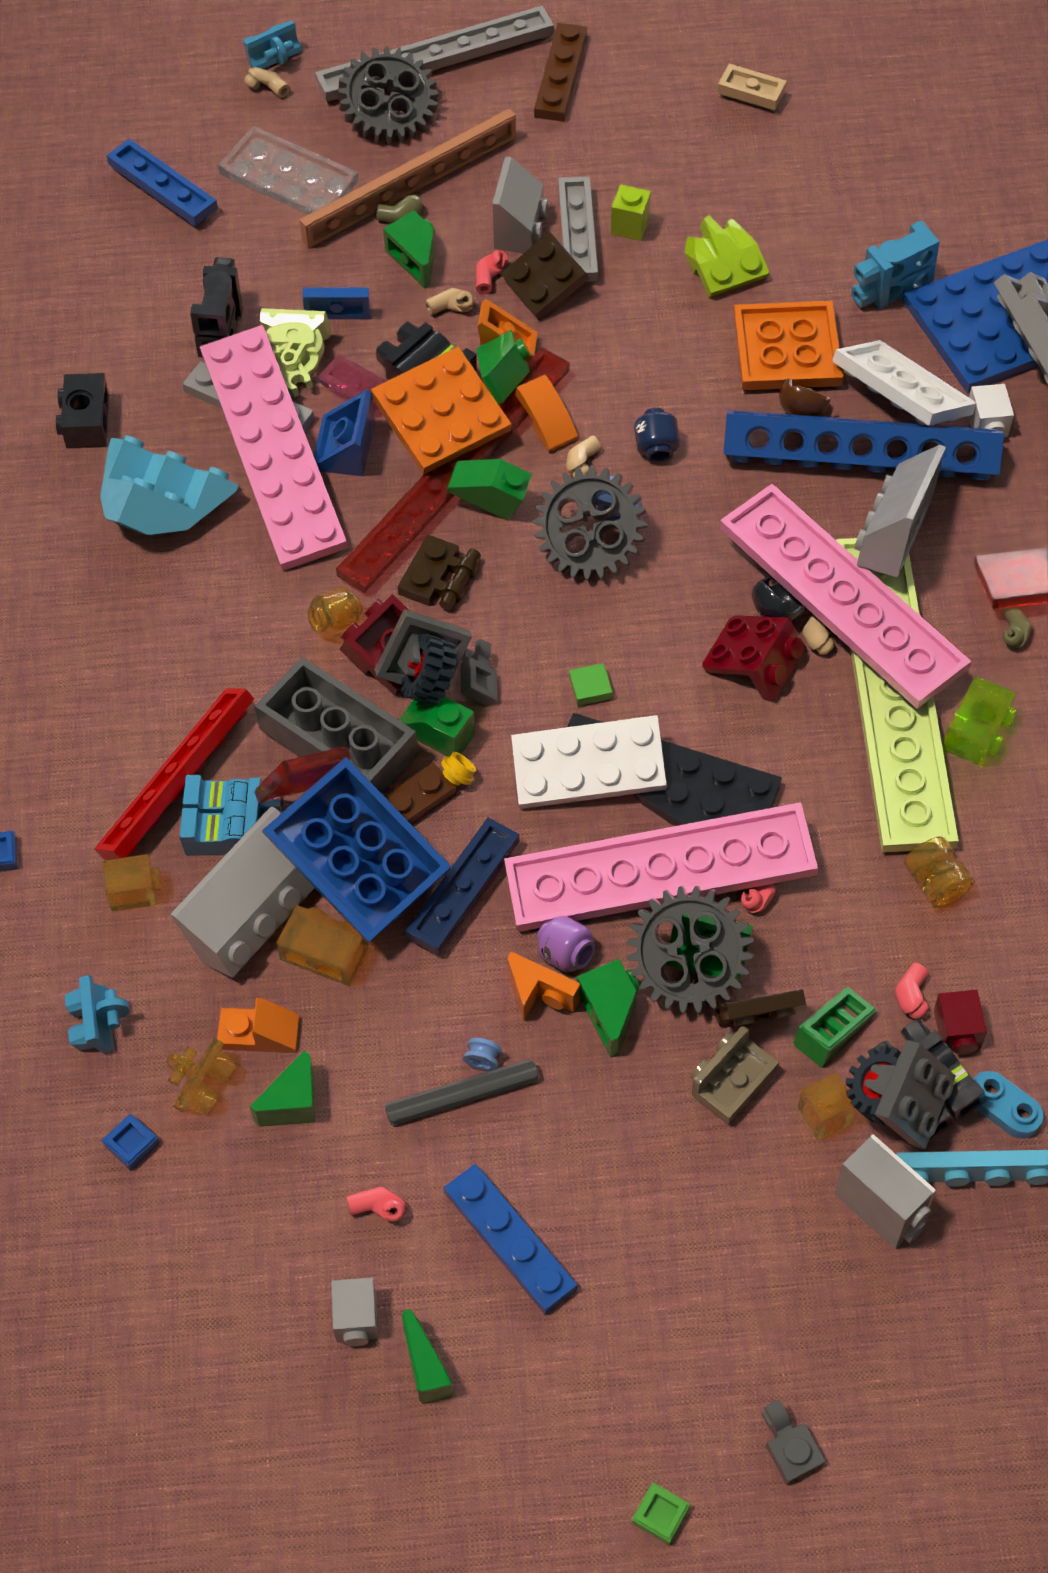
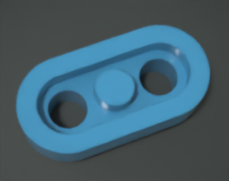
[973,1071,1043,1139]

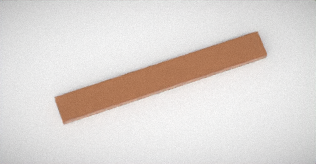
[299,109,516,249]

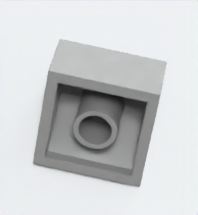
[493,156,549,253]

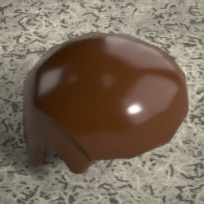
[779,378,831,417]

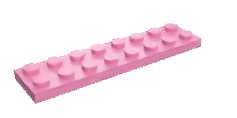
[200,325,348,571]
[720,484,971,709]
[504,802,818,932]

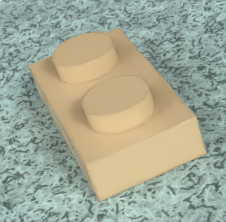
[717,64,787,110]

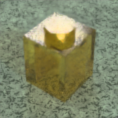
[103,854,162,912]
[797,1072,856,1140]

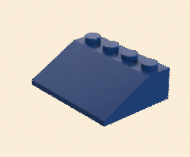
[262,757,451,943]

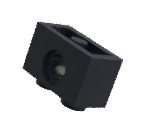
[56,373,110,449]

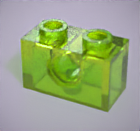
[942,676,1018,767]

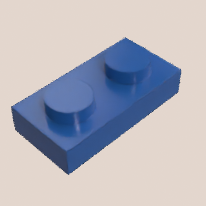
[302,287,371,320]

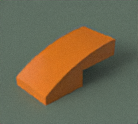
[516,374,578,452]

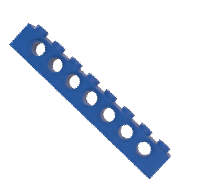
[723,410,1004,480]

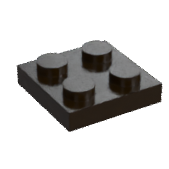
[500,232,590,321]

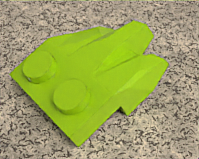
[684,215,770,298]

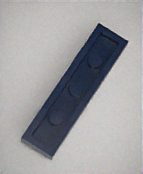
[405,817,520,955]

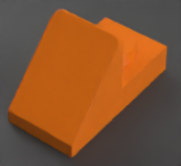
[477,299,538,362]
[507,952,580,1020]
[217,998,300,1053]

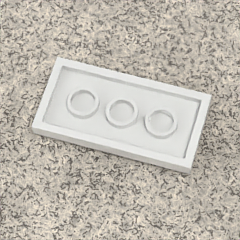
[832,340,977,426]
[511,715,667,809]

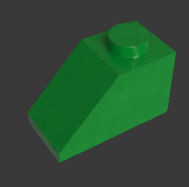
[383,210,436,289]
[476,330,531,404]
[446,459,532,520]
[399,696,475,757]
[577,959,639,1058]

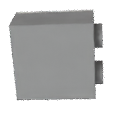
[834,1134,936,1249]

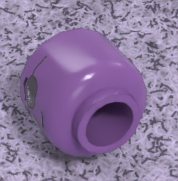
[537,915,595,972]

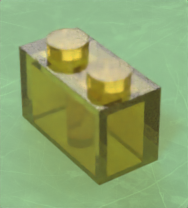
[276,905,369,987]

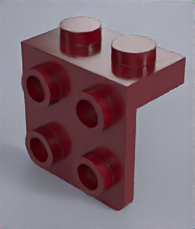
[702,615,806,700]

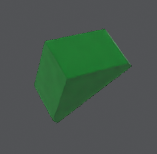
[249,1050,316,1127]

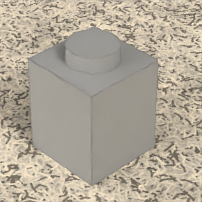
[331,1277,378,1346]

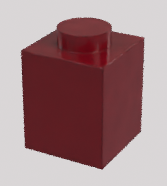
[934,989,987,1055]

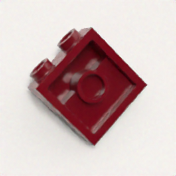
[339,594,410,694]

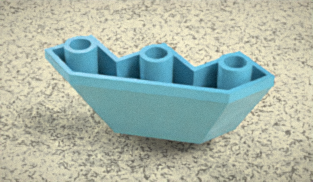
[100,435,239,535]

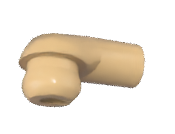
[244,67,290,98]
[424,288,474,315]
[566,435,601,478]
[803,614,834,655]

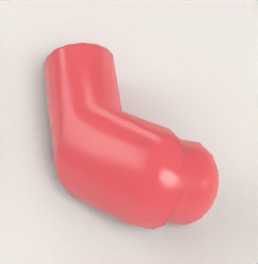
[476,250,508,294]
[741,884,776,913]
[895,962,929,1019]
[346,1187,406,1222]

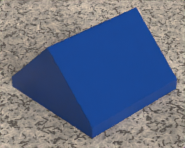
[314,389,375,476]

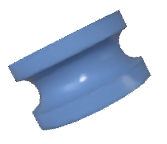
[463,1037,502,1072]

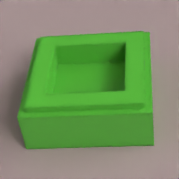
[569,663,613,706]
[631,1482,690,1545]

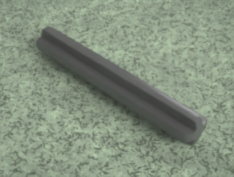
[385,1059,538,1125]

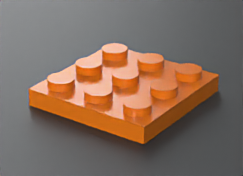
[733,300,843,390]
[371,346,511,475]

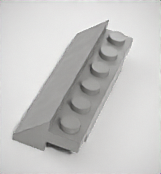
[994,272,1048,384]

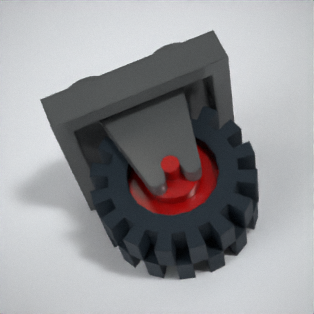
[374,609,472,705]
[845,1040,956,1149]

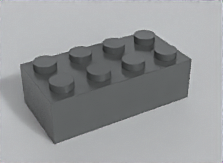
[255,657,418,794]

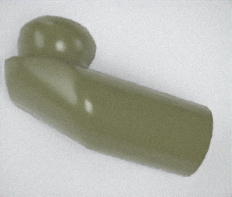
[377,195,423,222]
[1000,600,1032,649]

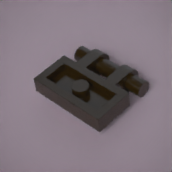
[397,534,481,611]
[715,989,806,1026]

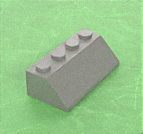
[854,445,946,578]
[170,806,315,978]

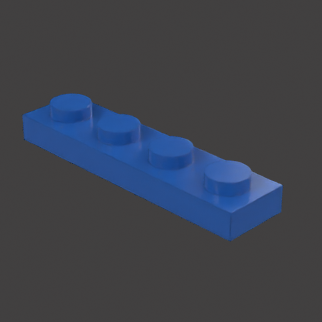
[106,138,218,226]
[443,1163,577,1315]

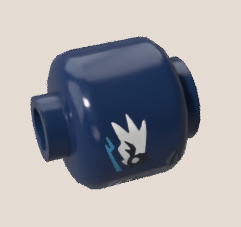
[634,408,680,461]

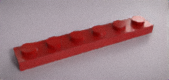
[94,688,255,861]

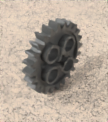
[337,46,439,145]
[533,466,648,581]
[627,885,754,1013]

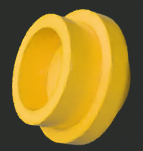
[441,752,476,786]

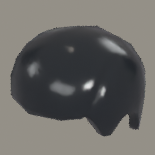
[752,577,807,622]

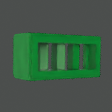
[793,986,877,1067]
[401,1309,453,1404]

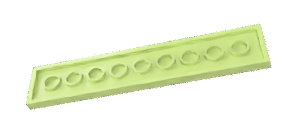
[836,538,958,853]

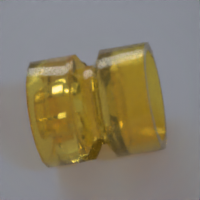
[904,836,975,908]

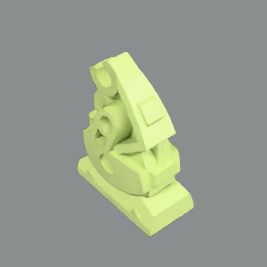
[260,308,332,397]

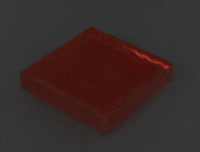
[974,548,1048,609]
[254,746,352,803]

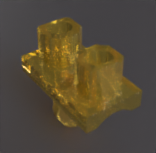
[166,1038,237,1115]

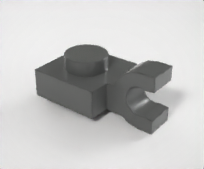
[461,639,497,706]
[761,1399,826,1485]

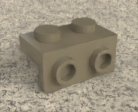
[691,1025,779,1124]

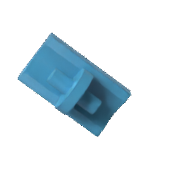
[243,20,302,69]
[65,975,130,1054]

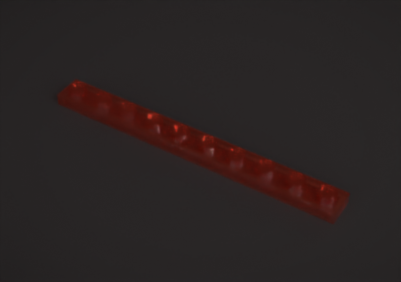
[336,347,570,593]

